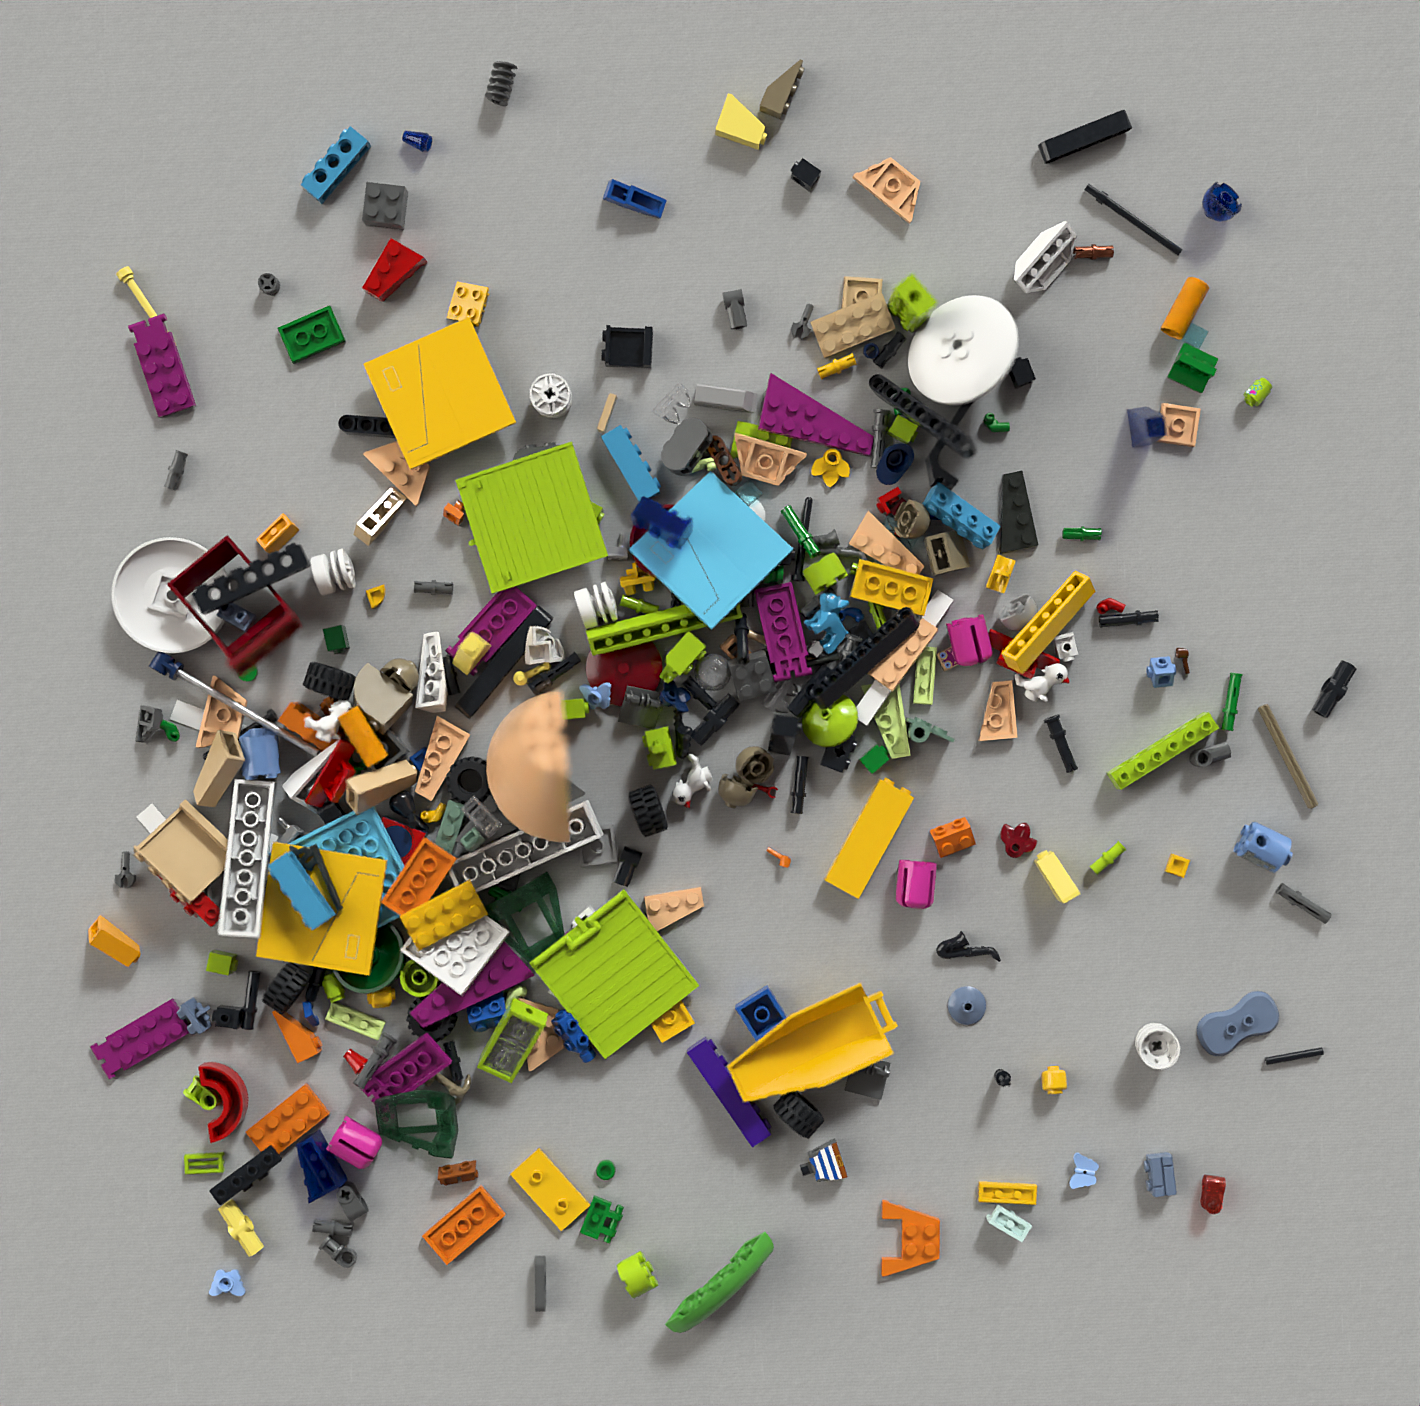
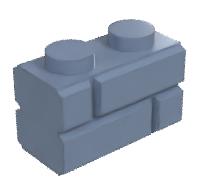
[1143,1152,1177,1197]

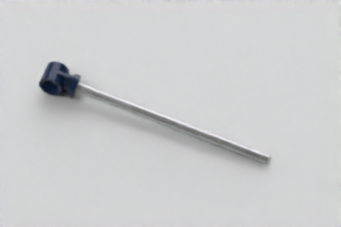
[149,651,320,756]

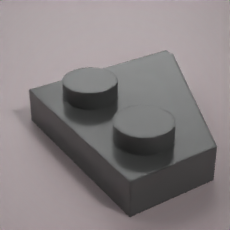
[135,705,163,743]

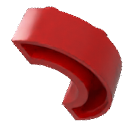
[198,1062,248,1143]

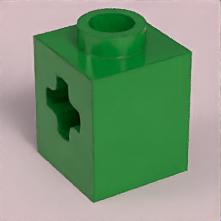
[859,744,889,774]

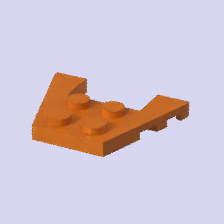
[881,1200,940,1276]

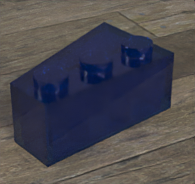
[631,496,693,550]
[296,1129,348,1203]

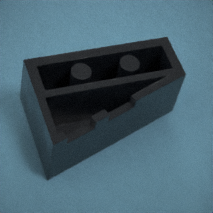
[767,714,802,756]

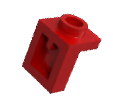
[876,486,902,516]

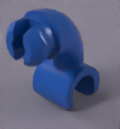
[839,607,865,623]

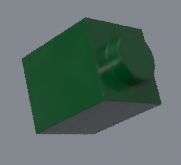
[323,625,350,655]

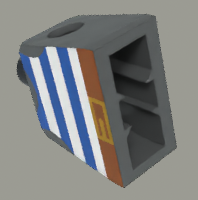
[800,1138,848,1182]

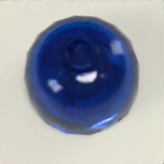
[1202,182,1242,222]

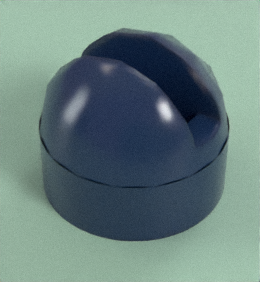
[863,343,879,359]

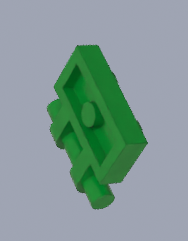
[580,1195,624,1243]

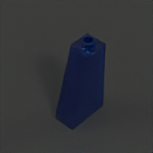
[1127,406,1167,448]

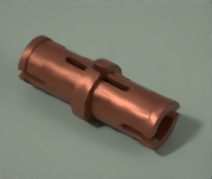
[1073,244,1114,260]

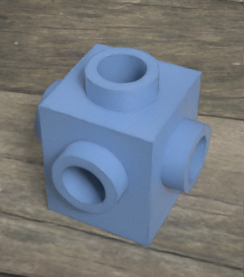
[1146,656,1176,688]

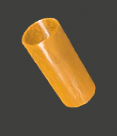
[1161,277,1210,339]
[337,706,388,768]

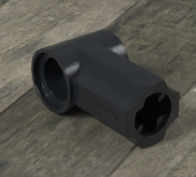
[613,846,643,887]

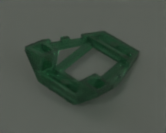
[484,871,565,962]
[374,1090,458,1159]

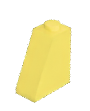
[715,93,767,150]
[452,632,491,676]
[1034,850,1080,904]

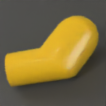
[420,802,447,823]

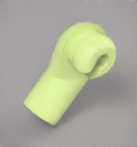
[692,458,717,473]
[505,985,527,1009]

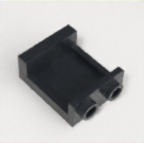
[601,325,653,368]

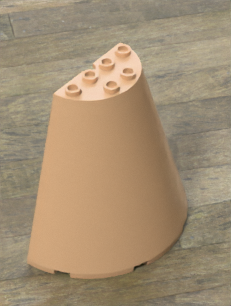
[486,691,570,842]

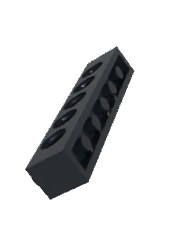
[192,543,311,615]

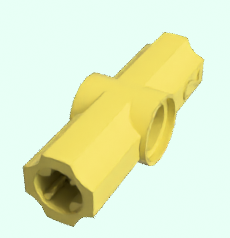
[218,1199,264,1257]

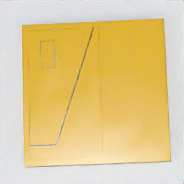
[363,317,516,470]
[256,842,388,975]

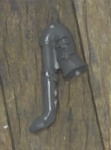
[813,529,867,561]

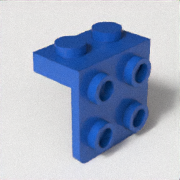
[466,991,506,1032]

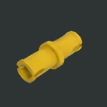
[817,353,857,380]

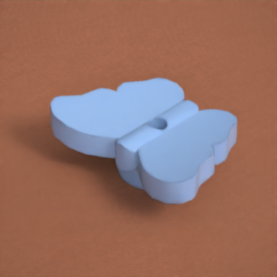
[579,683,611,709]
[1069,1152,1099,1189]
[209,1269,246,1296]

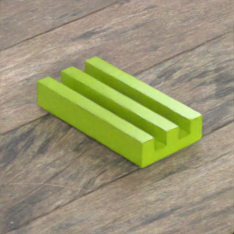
[184,1152,225,1175]

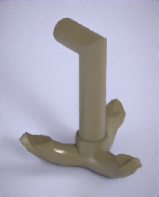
[424,1073,471,1106]

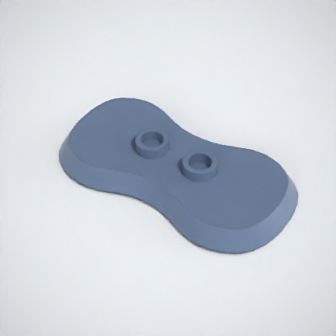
[1197,991,1279,1056]

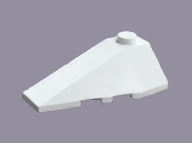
[415,632,448,713]
[282,740,339,814]

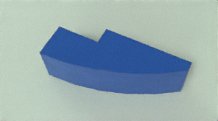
[603,179,667,219]

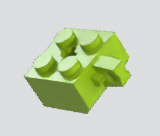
[660,631,706,684]
[642,726,677,770]

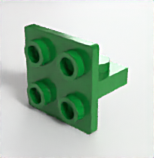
[1167,343,1218,393]

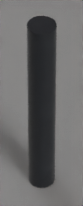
[1265,1047,1324,1065]

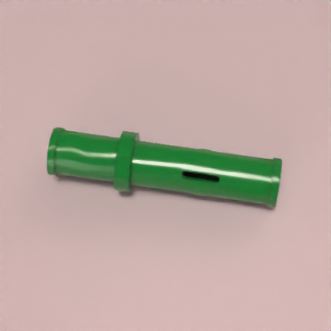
[781,505,821,559]
[1221,672,1243,731]

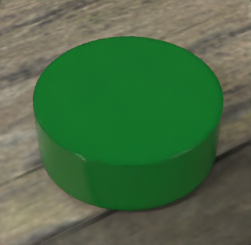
[239,666,258,682]
[596,1160,616,1180]

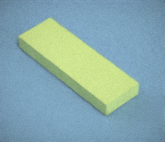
[913,647,937,705]
[325,1002,386,1040]

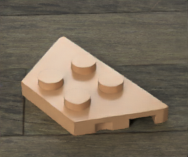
[852,157,921,224]
[735,433,807,486]
[363,441,431,506]
[196,676,248,749]
[518,997,565,1071]

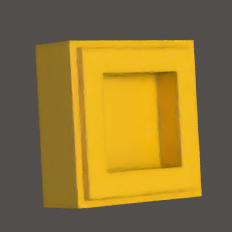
[1165,853,1190,878]

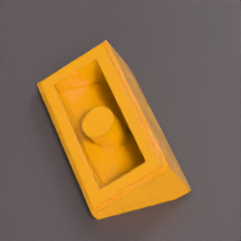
[256,513,299,554]

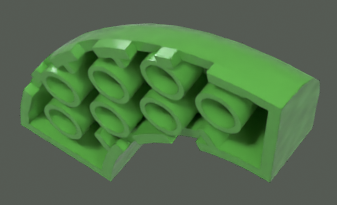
[665,1232,774,1333]

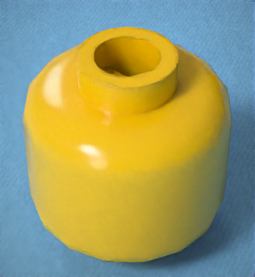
[367,987,396,1009]
[1041,1066,1067,1094]

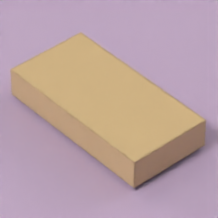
[597,393,617,434]

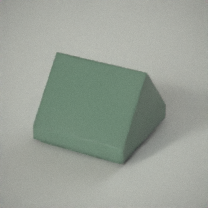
[460,827,486,853]

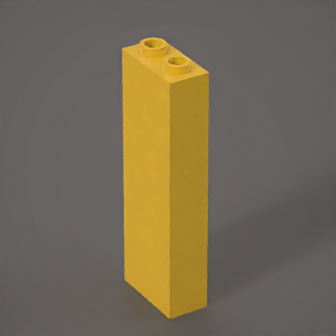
[824,778,914,899]

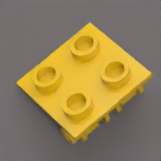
[446,281,490,327]

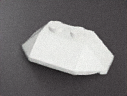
[1014,221,1077,293]

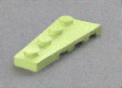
[861,684,911,759]

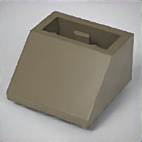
[923,531,970,576]

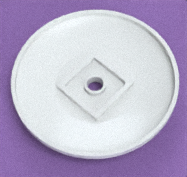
[908,296,1018,405]
[112,537,231,653]

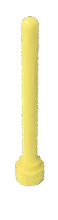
[116,266,176,343]

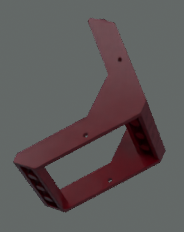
[167,535,303,678]

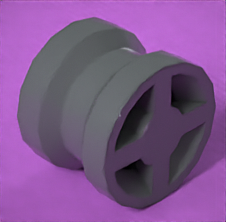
[258,273,280,295]

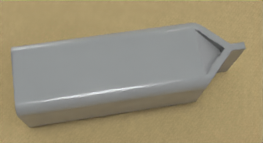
[694,384,758,413]

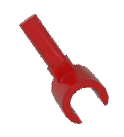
[752,783,778,798]

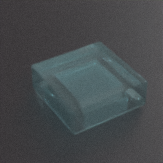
[1181,323,1209,349]
[735,480,762,506]

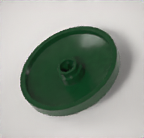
[333,922,406,994]

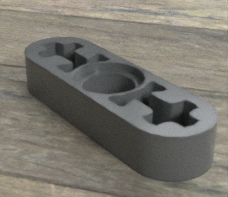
[535,1256,546,1312]

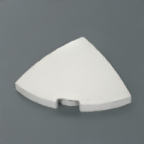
[525,626,565,664]

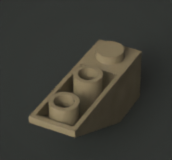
[759,59,805,119]

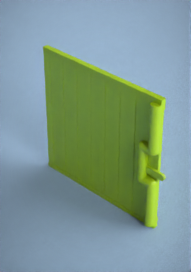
[456,441,609,594]
[529,889,699,1059]

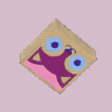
[936,647,958,671]

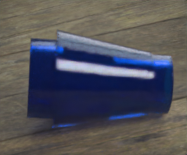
[402,130,433,152]

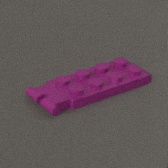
[128,313,196,418]
[754,582,812,682]
[445,586,537,677]
[90,998,189,1079]
[360,1033,452,1113]

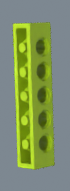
[1107,712,1219,790]

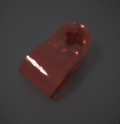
[1200,1174,1226,1214]

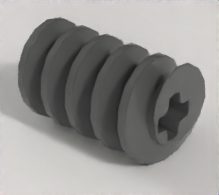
[485,61,518,106]

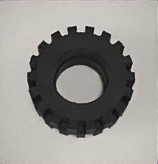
[302,662,356,700]
[446,757,491,805]
[629,784,668,837]
[262,962,310,1015]
[406,995,458,1042]
[773,1091,825,1139]

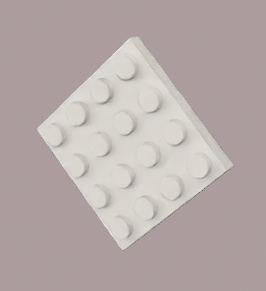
[400,889,510,995]

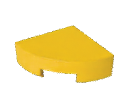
[366,584,386,609]

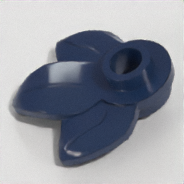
[659,680,691,713]

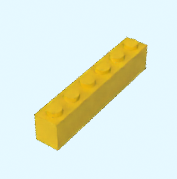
[1002,571,1096,674]

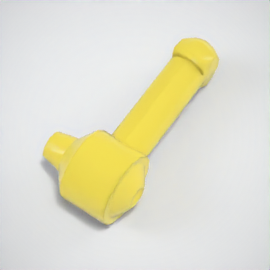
[513,662,551,686]

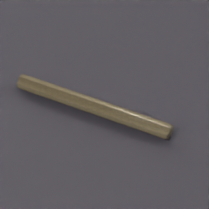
[1258,704,1318,809]

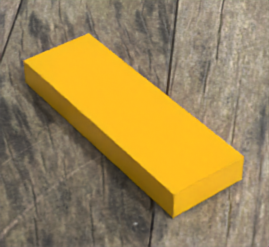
[978,1181,1037,1205]

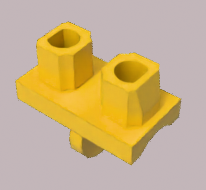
[986,554,1016,594]
[620,562,655,596]

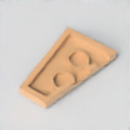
[978,680,1018,741]
[644,887,704,931]

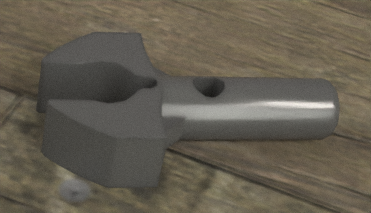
[791,304,814,340]
[115,851,136,888]

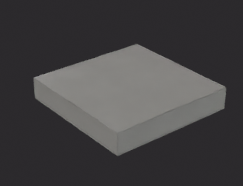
[578,824,619,868]

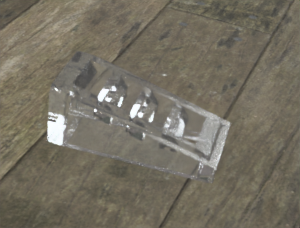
[461,796,502,838]

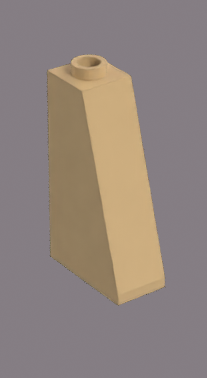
[193,730,245,808]
[346,759,417,815]

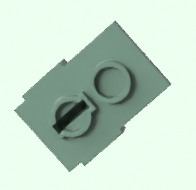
[905,717,955,743]

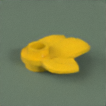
[811,449,850,487]

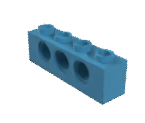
[301,126,371,204]

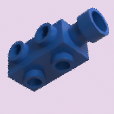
[551,1009,596,1063]

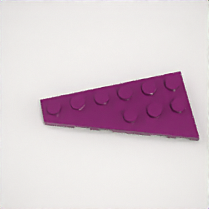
[758,373,874,456]
[410,942,535,1027]

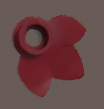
[1000,822,1037,858]

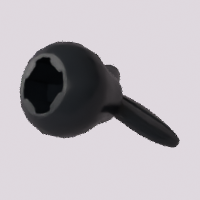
[389,791,429,831]

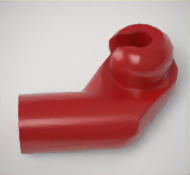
[1096,598,1126,614]

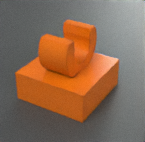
[443,500,464,526]

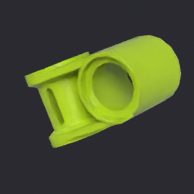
[183,1075,222,1110]

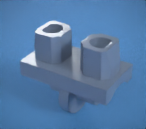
[216,603,257,632]
[177,997,212,1035]

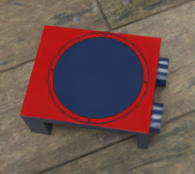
[381,816,428,866]

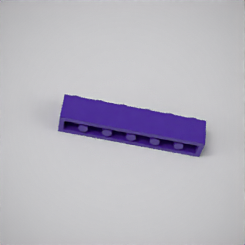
[687,1036,772,1148]

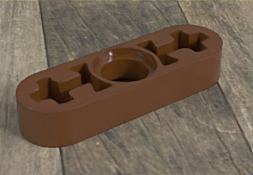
[707,435,742,486]

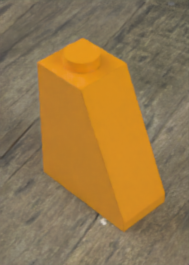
[88,915,141,967]

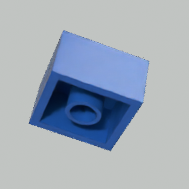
[735,985,788,1041]

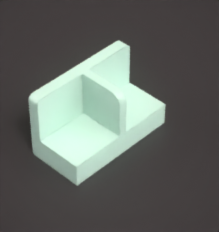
[986,1205,1032,1242]

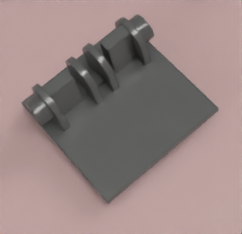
[618,685,664,729]
[844,1060,891,1100]

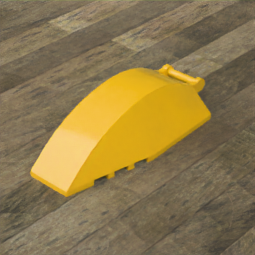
[727,982,898,1102]

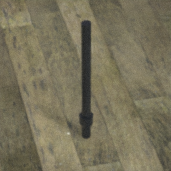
[1084,183,1183,255]

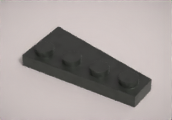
[1000,470,1039,554]

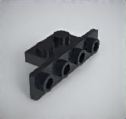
[209,1145,282,1205]

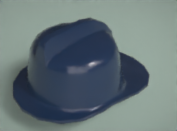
[876,443,914,485]

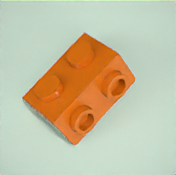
[930,817,976,858]

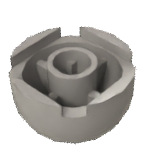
[998,594,1038,631]

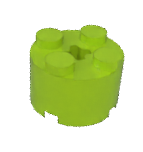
[802,552,848,595]
[400,960,442,997]
[617,1251,659,1299]

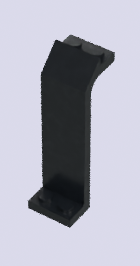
[925,401,974,490]

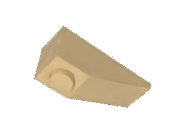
[353,487,407,546]

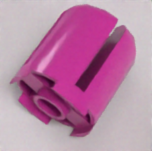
[946,614,993,666]
[895,860,937,909]
[326,1116,382,1169]

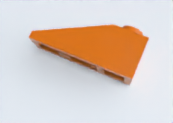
[272,1010,322,1064]

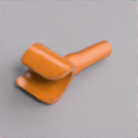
[767,847,791,868]

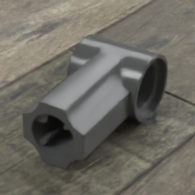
[723,289,747,330]
[1189,742,1231,767]

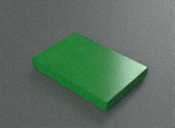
[277,305,346,364]

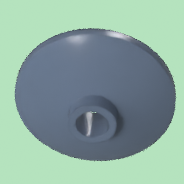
[948,986,986,1025]

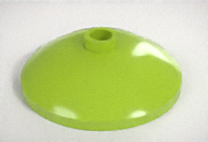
[802,694,858,747]

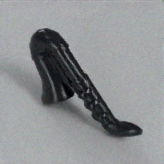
[673,709,693,759]
[936,930,1001,962]

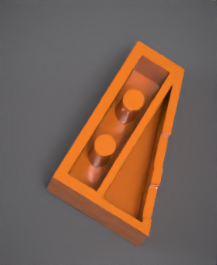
[278,702,346,752]

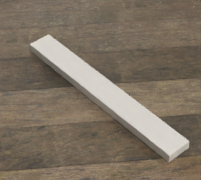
[856,590,954,726]

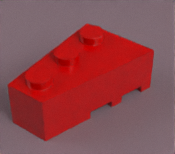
[362,238,427,302]

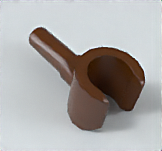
[1176,648,1190,674]

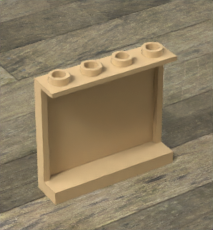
[133,799,228,905]

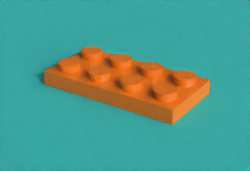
[381,837,457,916]
[245,1083,330,1154]
[422,1185,506,1265]

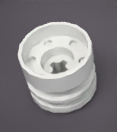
[530,374,572,419]
[311,549,355,596]
[574,582,618,630]
[1135,1023,1180,1069]

